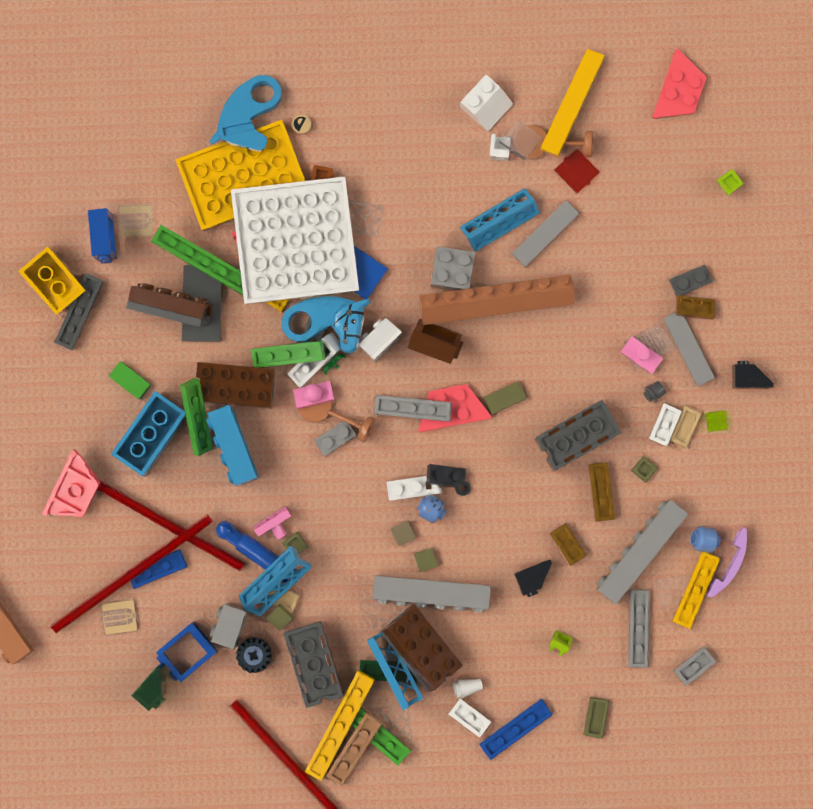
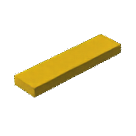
[672,552,720,629]

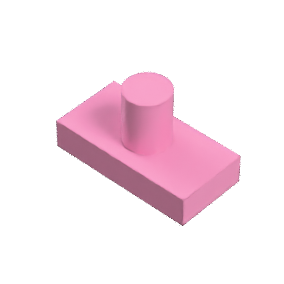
[620,336,663,374]
[253,506,291,540]

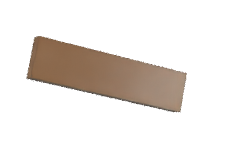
[326,711,384,786]

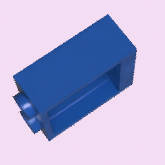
[88,208,117,264]
[156,622,218,682]

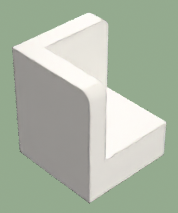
[489,134,510,161]

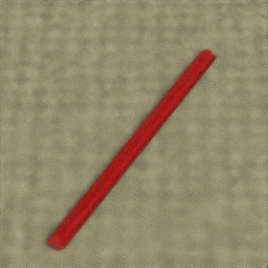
[98,478,245,571]
[50,514,213,633]
[229,699,338,809]

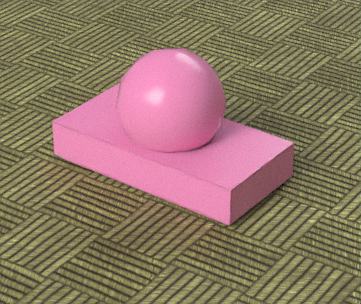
[293,381,335,409]

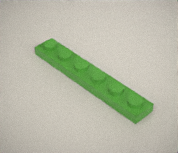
[151,225,243,296]

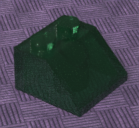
[131,664,167,711]

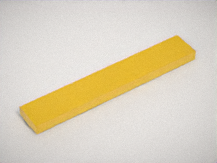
[541,49,605,157]
[305,670,375,781]

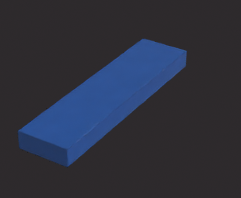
[479,699,553,760]

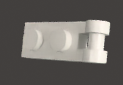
[386,476,442,501]

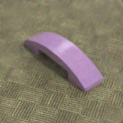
[705,527,747,598]

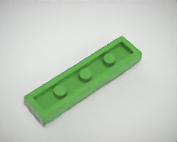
[251,340,326,368]
[180,378,213,456]
[351,707,411,765]

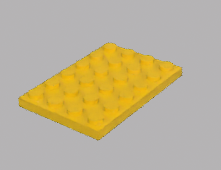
[175,120,305,231]

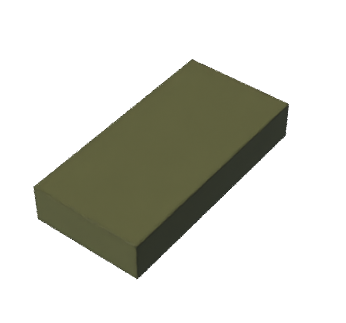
[484,381,527,414]
[583,697,610,739]

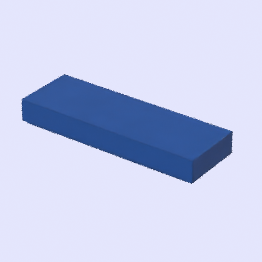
[127,549,188,589]

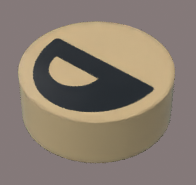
[292,115,311,135]

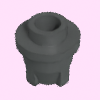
[643,381,667,403]

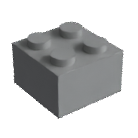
[430,246,475,290]
[210,603,249,649]

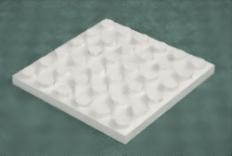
[231,177,359,304]

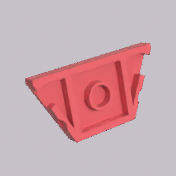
[652,49,706,119]
[418,384,491,432]
[42,449,101,517]

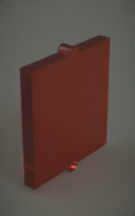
[554,149,600,194]

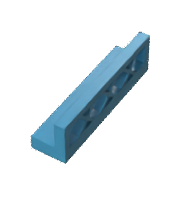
[460,188,540,252]
[239,546,312,617]
[367,633,423,710]

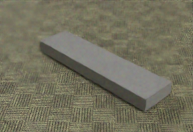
[512,200,579,267]
[663,312,715,387]
[374,395,452,422]
[628,590,650,668]

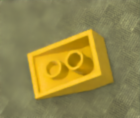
[18,246,86,315]

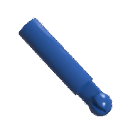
[216,521,298,583]

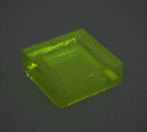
[705,411,728,432]

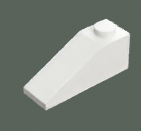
[287,332,341,388]

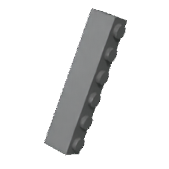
[596,499,688,604]
[373,576,491,613]

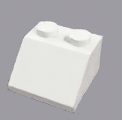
[460,75,513,132]
[359,318,402,362]

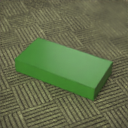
[109,361,151,400]

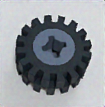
[236,637,272,673]

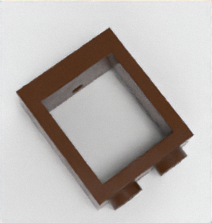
[408,319,463,364]

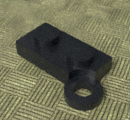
[426,464,470,496]

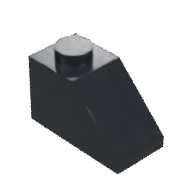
[732,361,774,389]
[514,559,552,597]

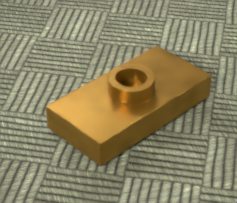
[676,295,715,320]
[549,523,587,566]

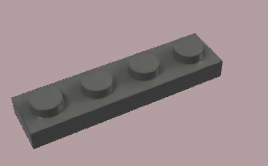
[54,273,104,351]

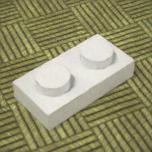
[648,403,682,446]
[449,698,491,738]

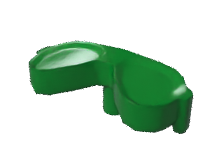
[323,353,346,375]

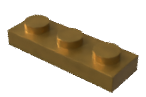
[588,462,615,522]

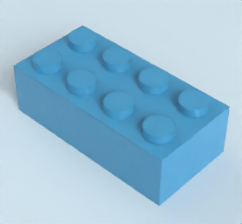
[111,391,186,477]
[206,405,260,487]

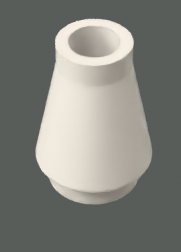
[453,678,483,698]

